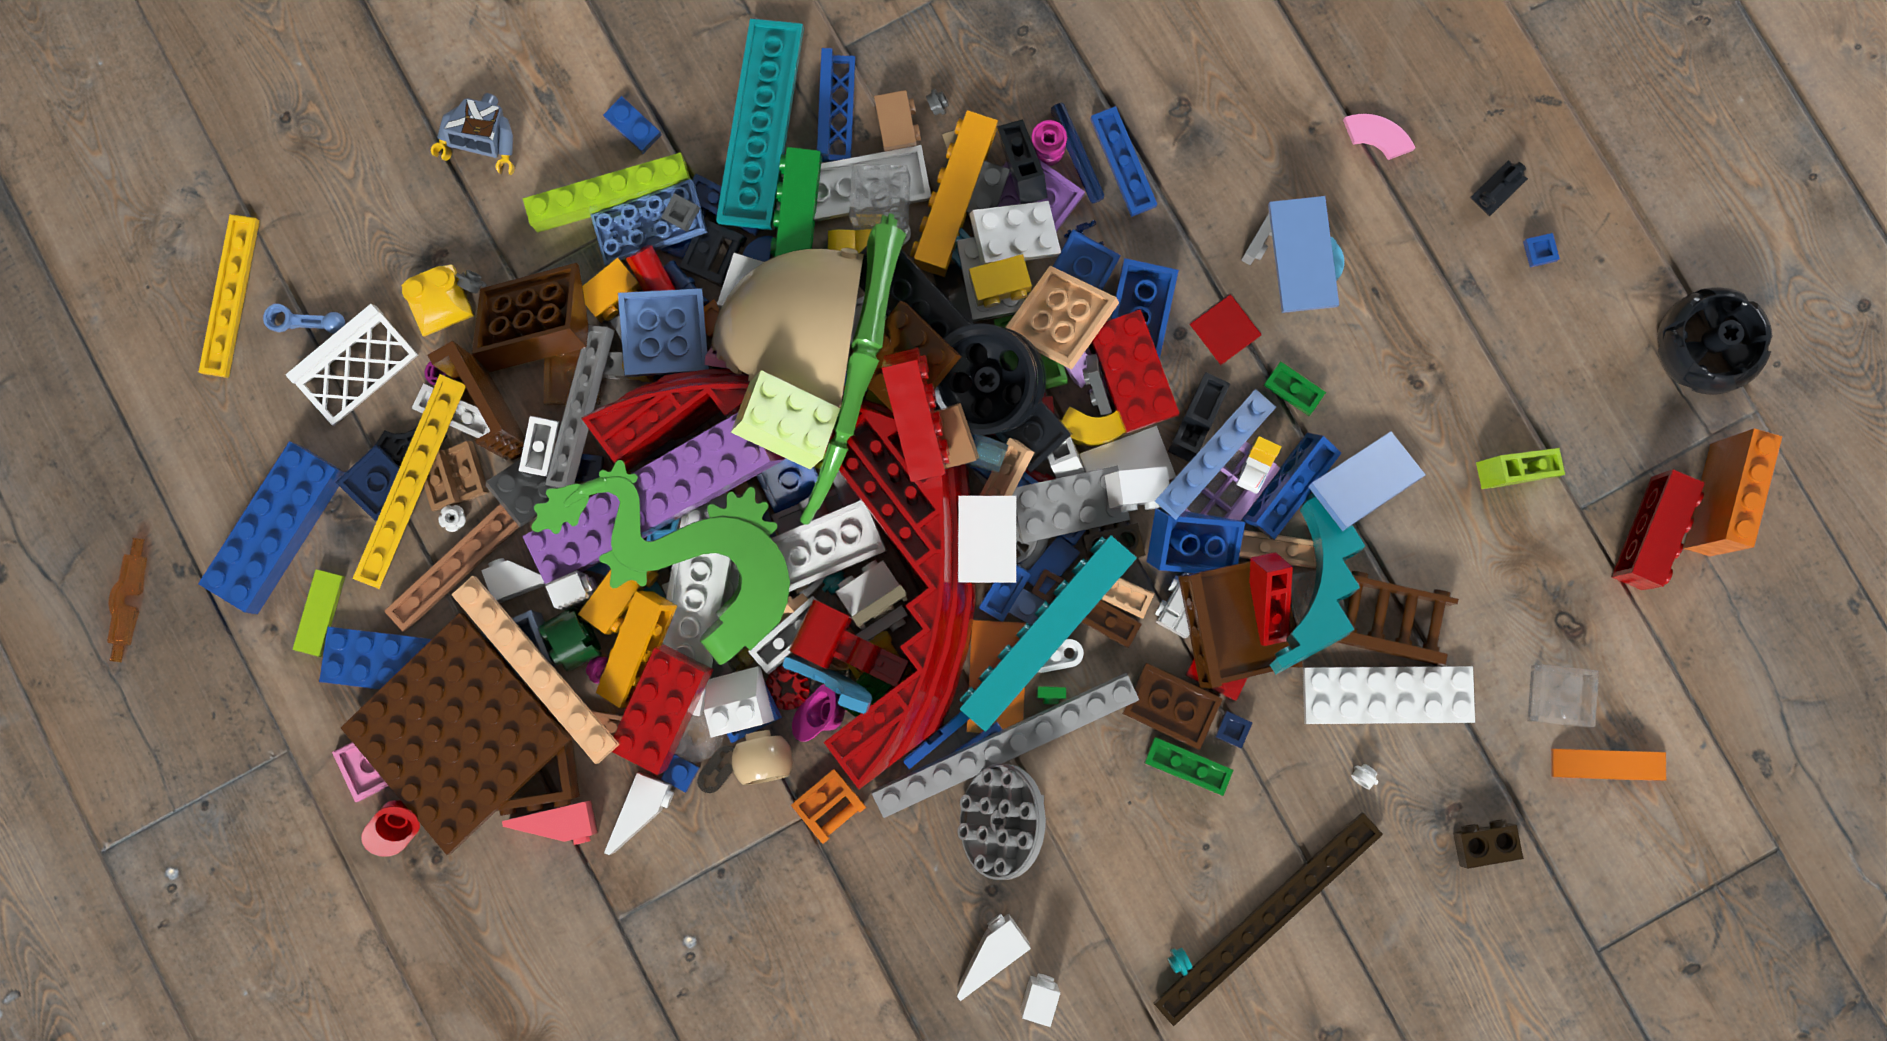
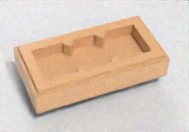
[1101,578,1155,619]

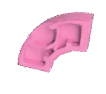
[1343,114,1415,160]

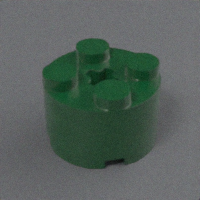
[538,606,602,672]

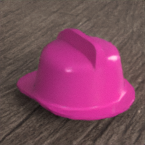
[792,684,846,742]

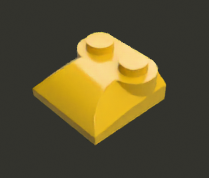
[401,265,474,337]

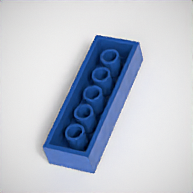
[198,441,346,614]

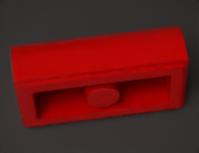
[626,245,675,292]

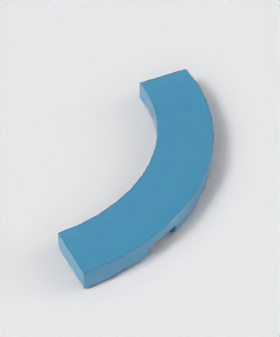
[783,654,872,714]

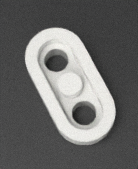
[1038,639,1084,673]

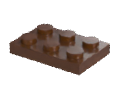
[1122,663,1223,750]

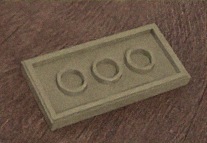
[852,585,909,630]

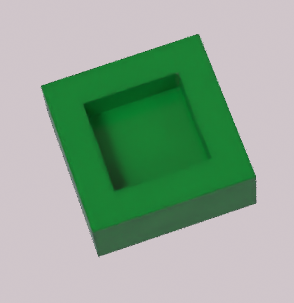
[1037,686,1066,704]

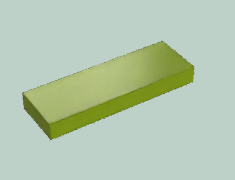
[292,569,345,657]

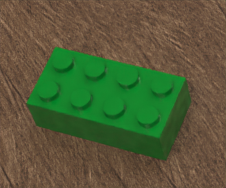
[770,147,822,257]

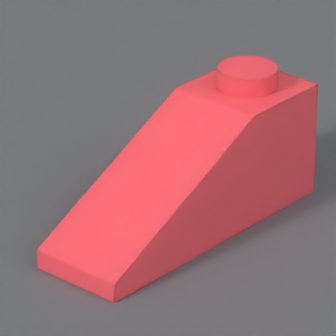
[502,800,598,845]

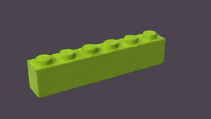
[523,152,690,233]

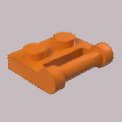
[791,768,867,844]

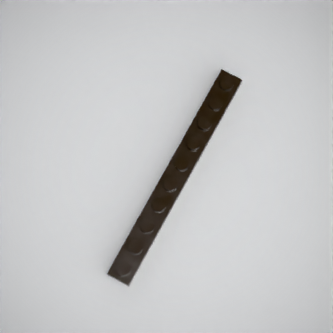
[1153,812,1383,1027]

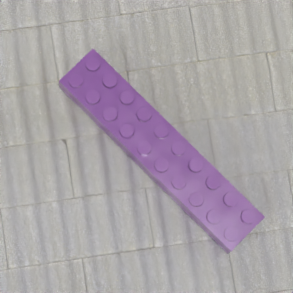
[523,413,785,584]

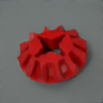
[766,666,810,710]

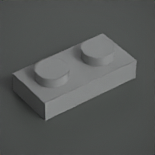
[1241,213,1272,265]

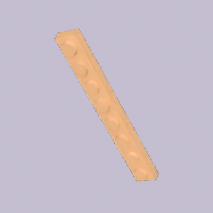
[452,576,619,764]

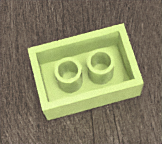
[731,370,840,469]

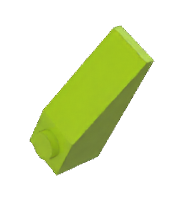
[1476,448,1565,489]

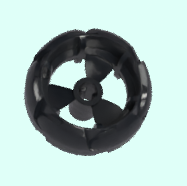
[1657,287,1773,395]

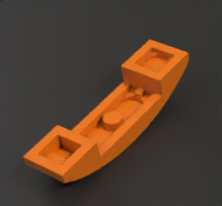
[1551,749,1666,781]

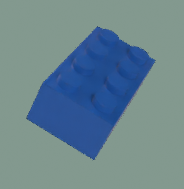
[1101,258,1179,372]

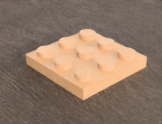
[1005,266,1119,370]

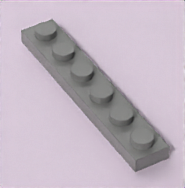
[545,325,615,488]

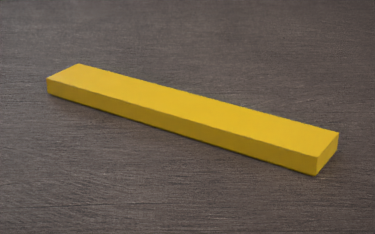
[198,214,260,378]

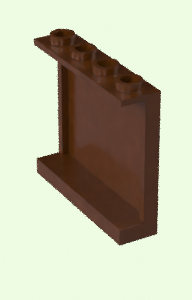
[427,341,525,460]
[1178,561,1303,688]

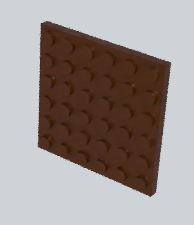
[341,613,572,855]

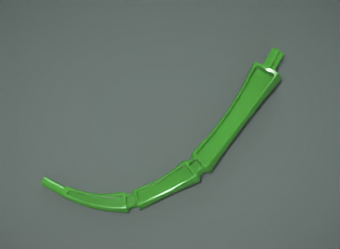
[800,213,906,525]

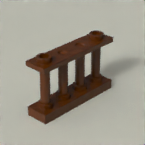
[1336,571,1459,666]

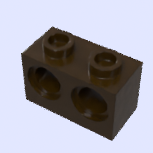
[1082,520,1146,561]
[1453,819,1524,869]

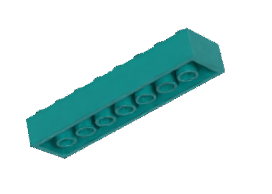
[960,536,1137,732]

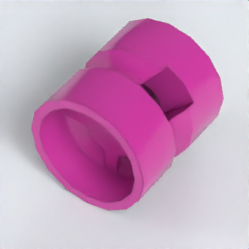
[1031,120,1067,166]

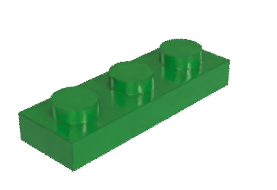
[1144,737,1234,796]

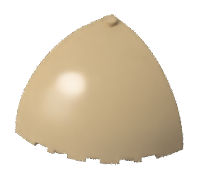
[711,248,863,407]

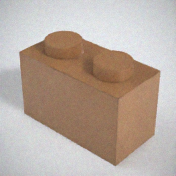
[874,90,921,152]

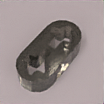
[697,745,735,793]

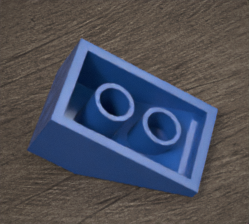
[1146,508,1245,573]

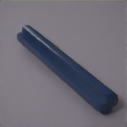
[1051,103,1104,204]

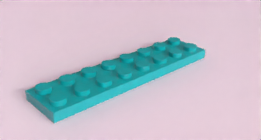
[716,19,804,230]

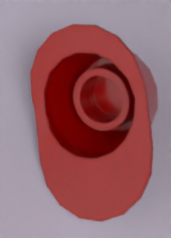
[361,800,420,857]

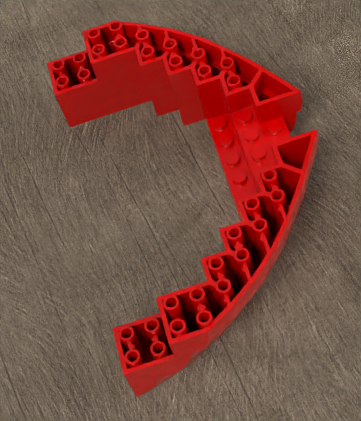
[581,369,976,789]

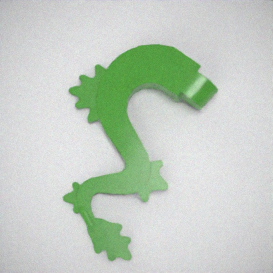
[531,460,790,665]

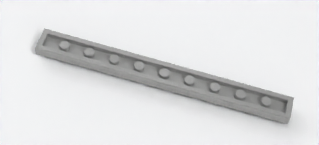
[872,673,1139,818]

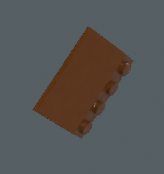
[472,263,589,372]

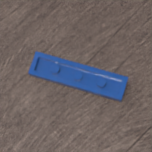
[1090,106,1157,217]

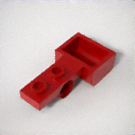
[788,599,910,687]

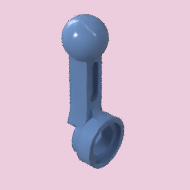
[263,304,345,334]

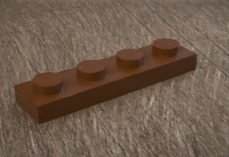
[1031,569,1142,648]

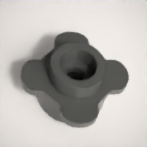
[456,270,487,294]

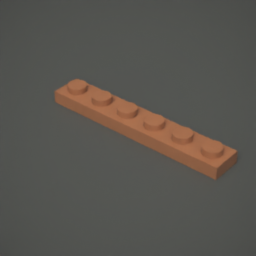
[384,504,519,632]

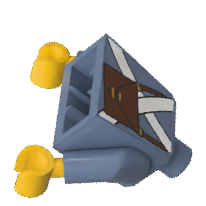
[431,93,515,175]

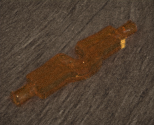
[107,538,147,662]

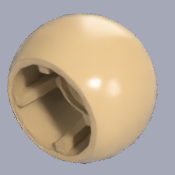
[732,730,793,785]

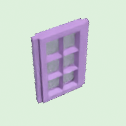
[1185,442,1281,521]

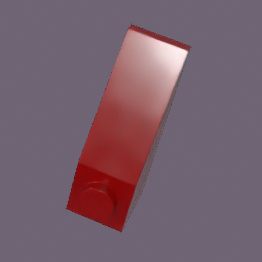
[1249,552,1293,646]

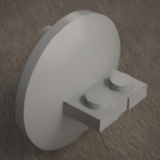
[958,764,1046,880]

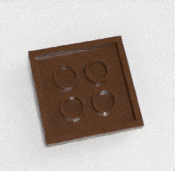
[868,301,961,412]

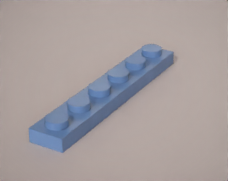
[1155,389,1276,520]

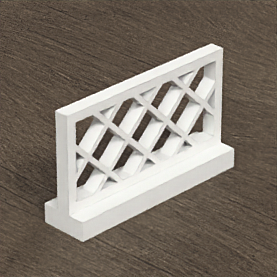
[286,304,418,426]

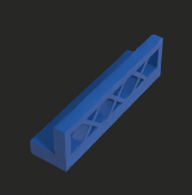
[817,48,855,162]
[1242,433,1341,540]

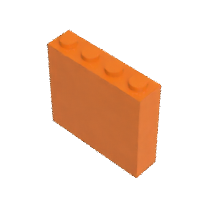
[1683,428,1782,557]

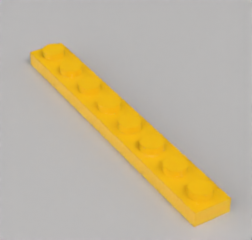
[352,374,466,589]

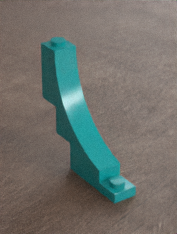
[1270,493,1365,675]

